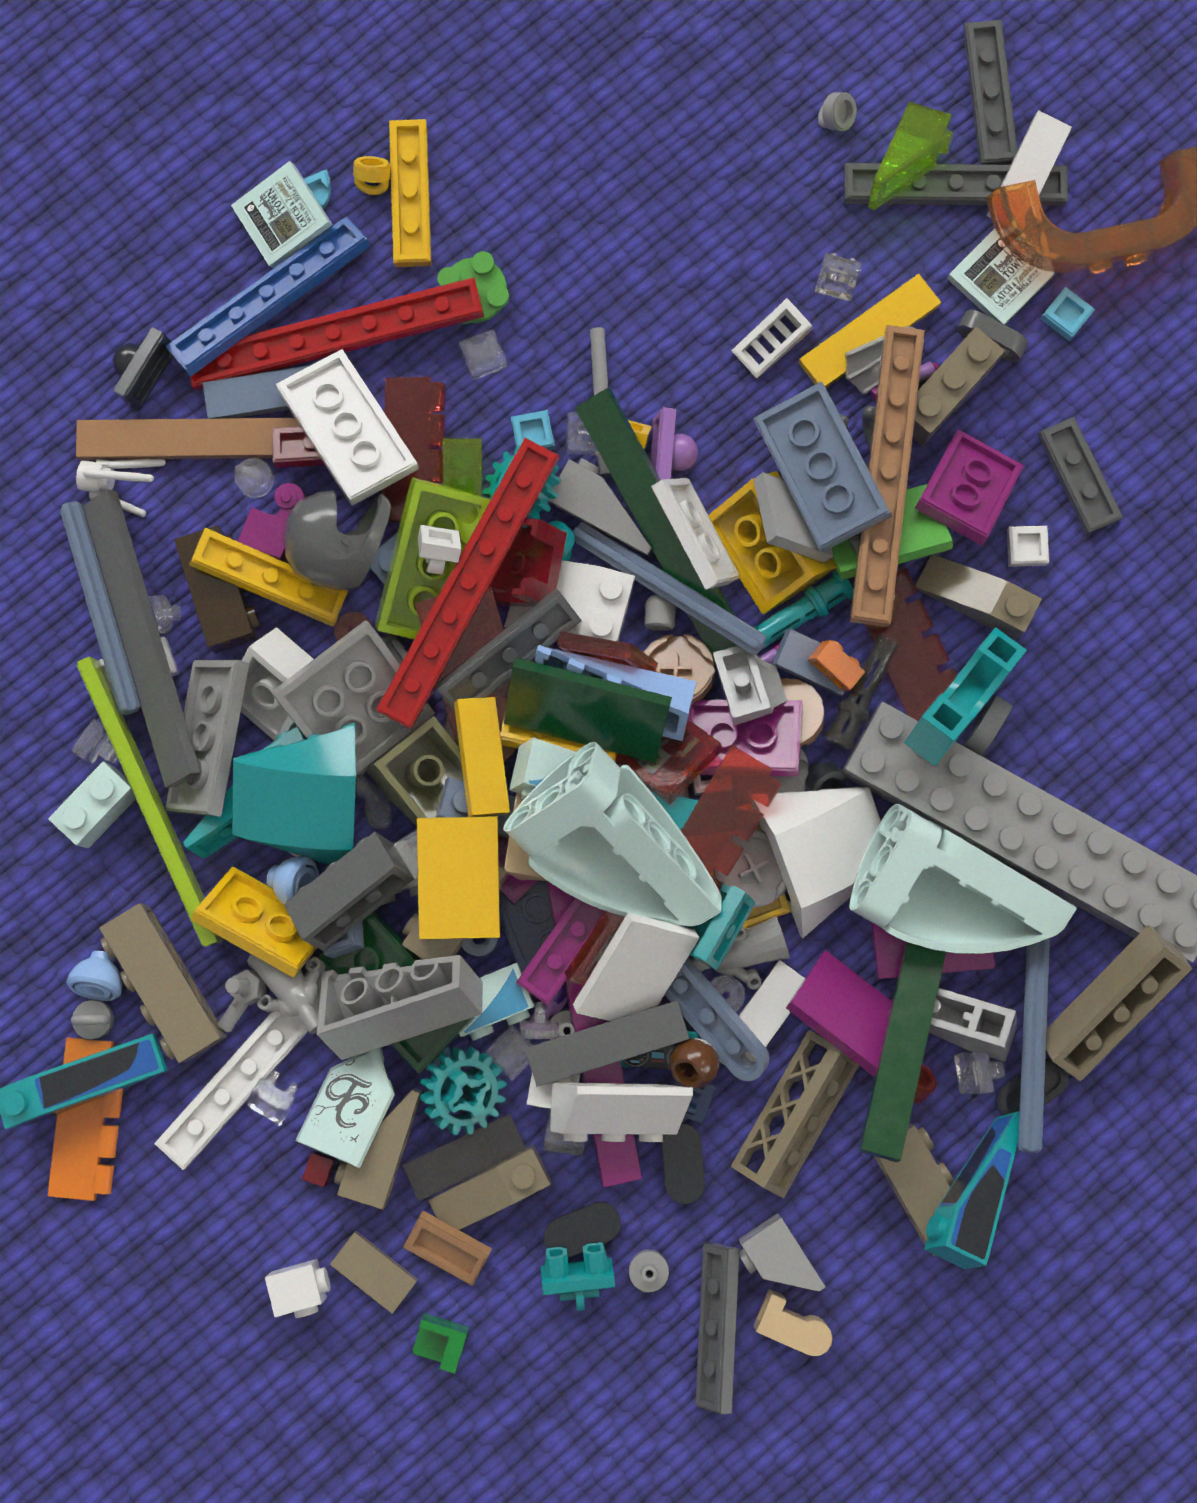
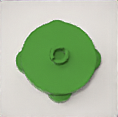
[437,251,510,324]

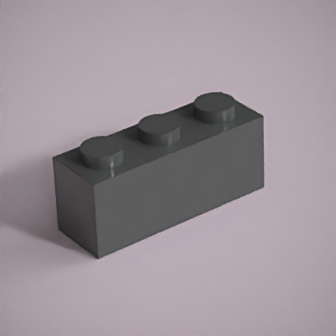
[284,832,414,951]

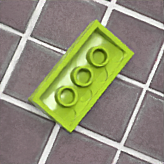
[374,477,490,639]

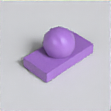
[650,407,698,480]

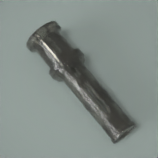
[822,636,899,752]

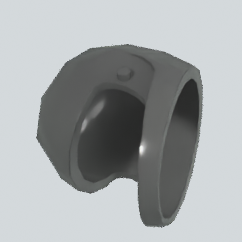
[283,491,391,590]

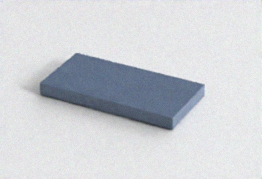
[753,381,892,553]

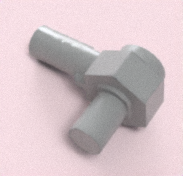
[217,969,267,1032]

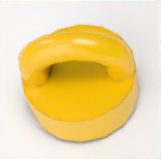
[353,156,391,195]

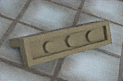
[730,1030,859,1198]

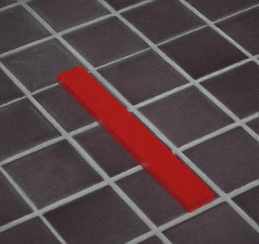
[190,277,485,390]
[376,438,559,730]

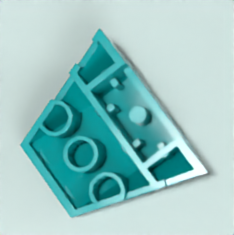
[232,723,356,865]

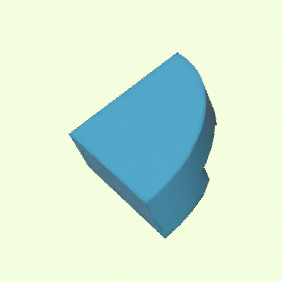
[304,169,331,210]

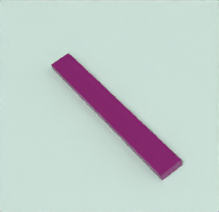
[546,881,642,1187]

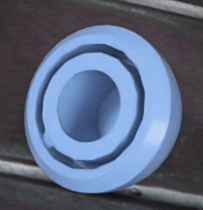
[267,856,319,905]
[66,951,122,1001]

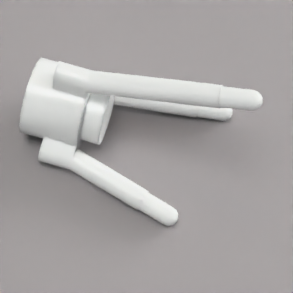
[76,459,166,517]

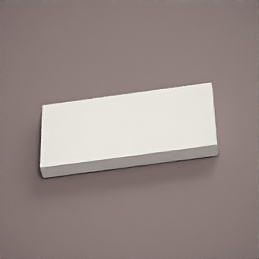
[276,349,419,506]

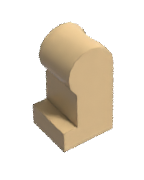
[753,1289,832,1356]

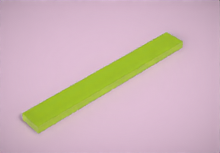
[76,656,224,947]

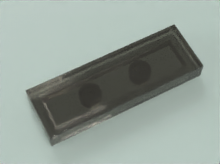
[402,1113,526,1201]

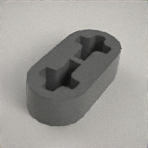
[957,310,1029,363]
[963,695,1013,756]

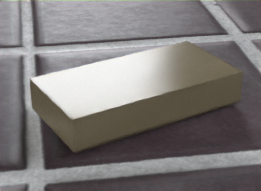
[330,1231,418,1314]

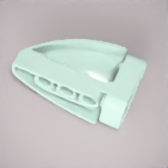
[504,742,722,926]
[849,804,1077,953]

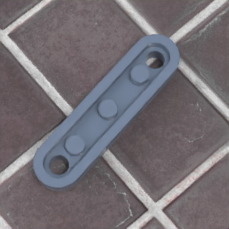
[665,958,769,1081]

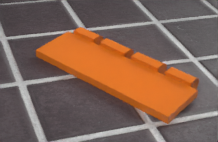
[48,1037,123,1201]

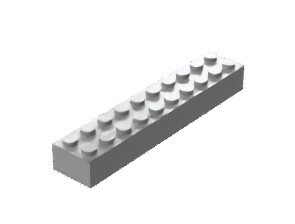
[841,702,1197,963]

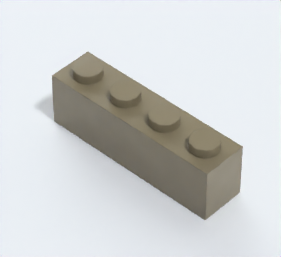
[99,903,227,1063]
[1046,925,1193,1082]

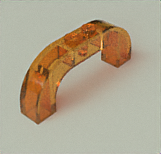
[986,147,1197,274]

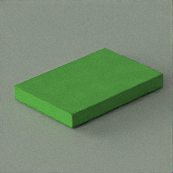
[832,484,953,580]

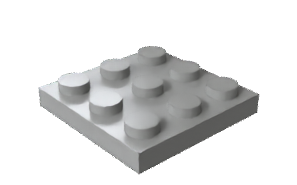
[271,620,435,774]

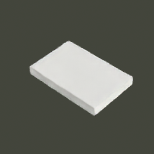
[651,478,740,590]
[573,912,699,1021]

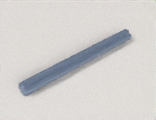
[60,501,141,715]
[573,522,766,655]
[1018,938,1050,1153]

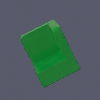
[413,1313,469,1374]

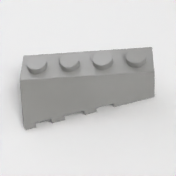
[317,955,483,1060]

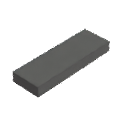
[1037,417,1123,535]

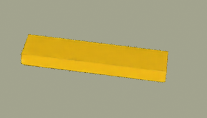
[389,119,432,267]
[798,274,942,388]
[189,528,348,627]

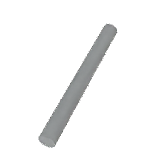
[590,327,612,477]

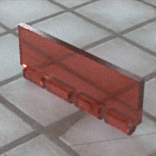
[383,377,445,522]
[852,568,957,721]
[681,745,782,891]

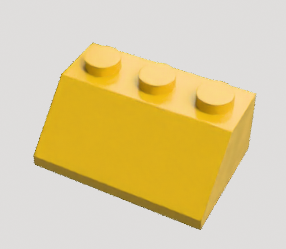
[708,471,836,615]

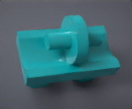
[541,1242,615,1311]

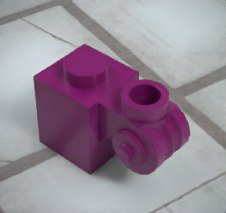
[238,483,306,563]

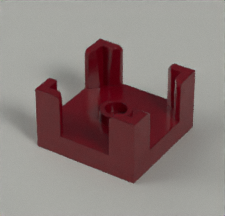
[482,519,567,607]

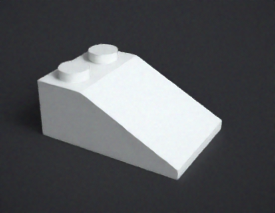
[504,560,635,657]

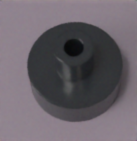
[805,762,846,791]

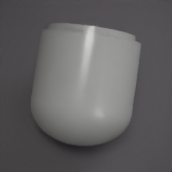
[644,594,676,631]

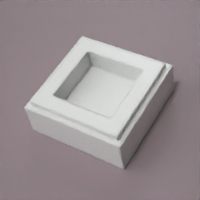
[1007,526,1049,567]

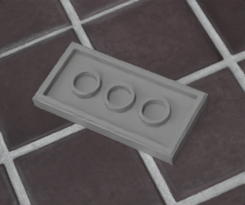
[166,660,250,817]

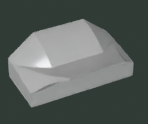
[713,646,787,725]

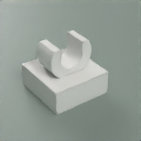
[418,525,461,575]

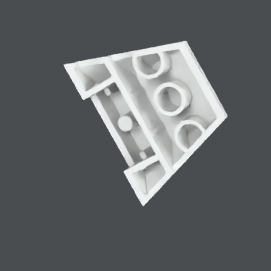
[749,787,881,938]

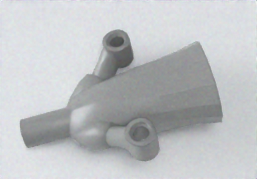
[690,916,790,990]
[247,954,325,1034]

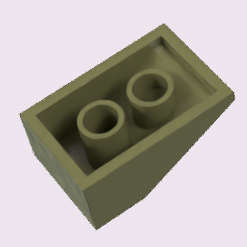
[365,716,464,826]

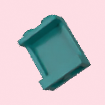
[679,877,756,971]

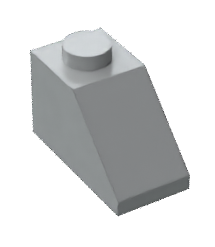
[738,1213,825,1291]

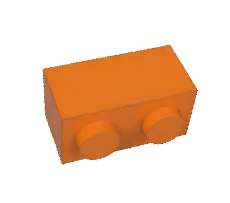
[807,640,865,691]

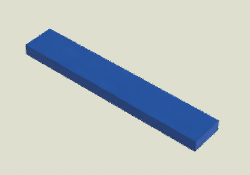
[166,217,370,377]

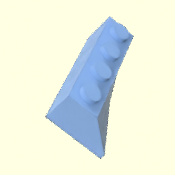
[535,645,696,741]

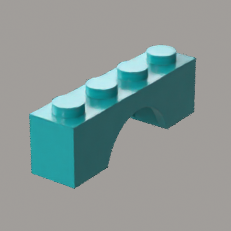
[904,627,1027,767]

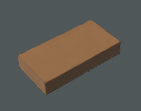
[403,1211,492,1286]

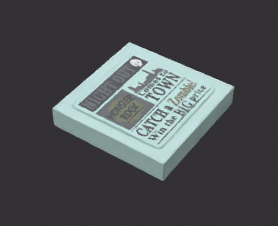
[231,161,333,268]
[947,223,1054,325]

